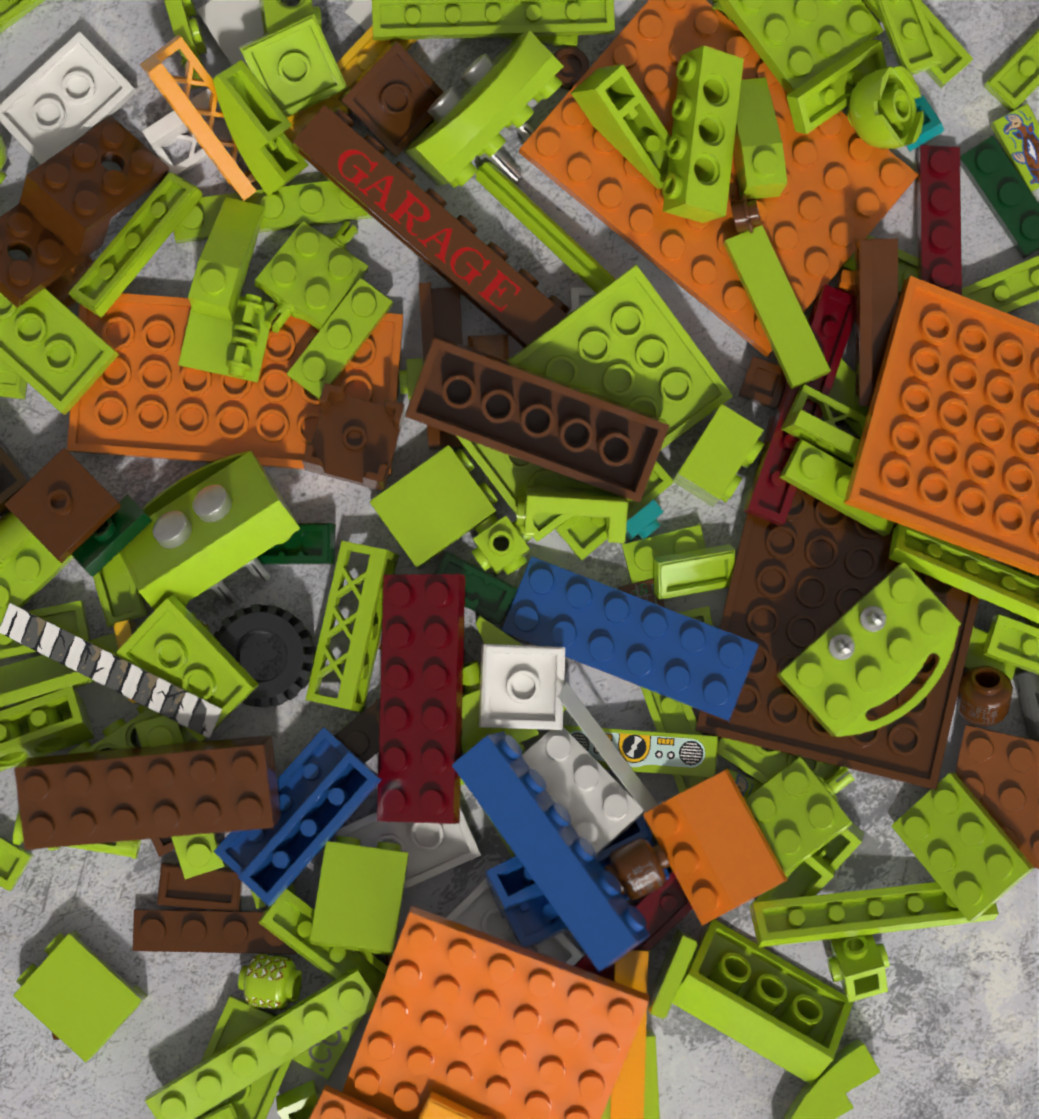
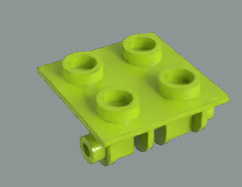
[178,294,276,383]

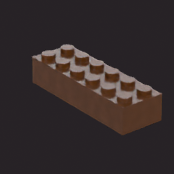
[405,334,670,503]
[14,735,281,850]

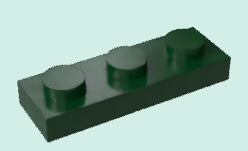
[960,135,1039,259]

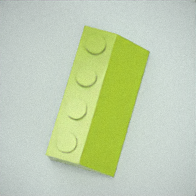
[672,919,854,1085]

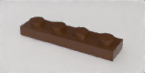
[133,909,297,954]

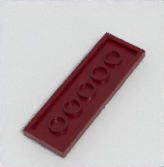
[377,574,466,824]

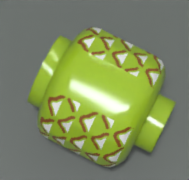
[238,954,302,1011]

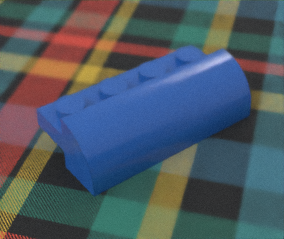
[213,727,382,906]
[486,816,670,949]

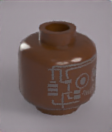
[956,666,1013,726]
[605,838,670,900]

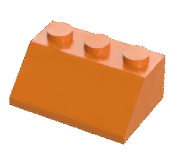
[643,769,788,925]

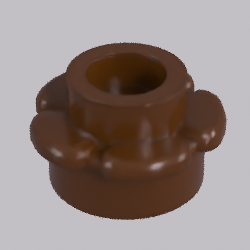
[731,194,761,234]

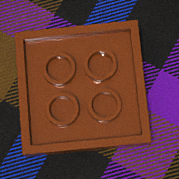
[955,724,1039,869]

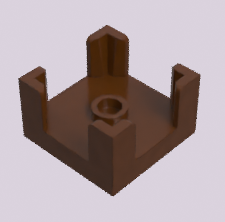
[303,383,405,491]

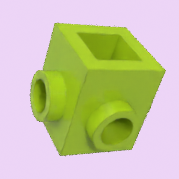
[471,515,532,575]
[827,934,890,1002]

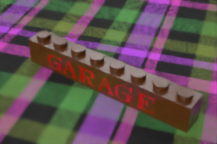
[292,105,570,348]

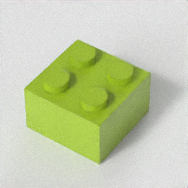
[673,404,764,507]

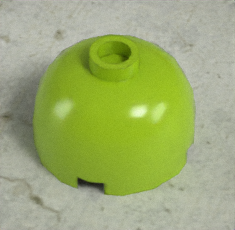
[847,66,924,149]

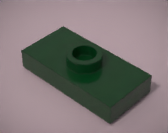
[71,494,152,577]
[257,523,336,565]
[434,551,518,625]

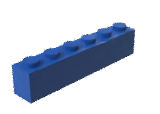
[452,731,651,971]

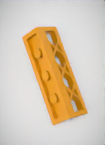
[140,34,256,201]

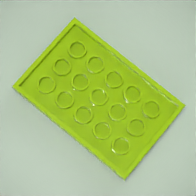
[457,264,733,542]

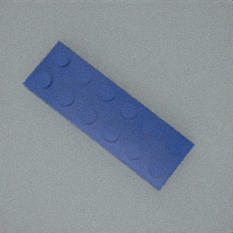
[501,556,759,722]

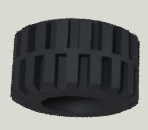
[213,604,316,707]

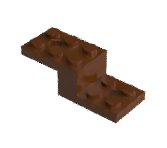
[0,116,169,308]

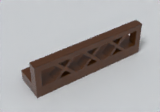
[855,238,898,406]
[419,282,465,451]

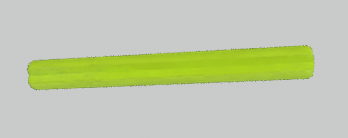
[475,161,615,293]

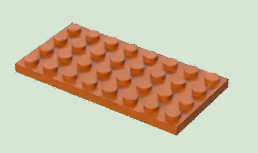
[67,293,404,476]

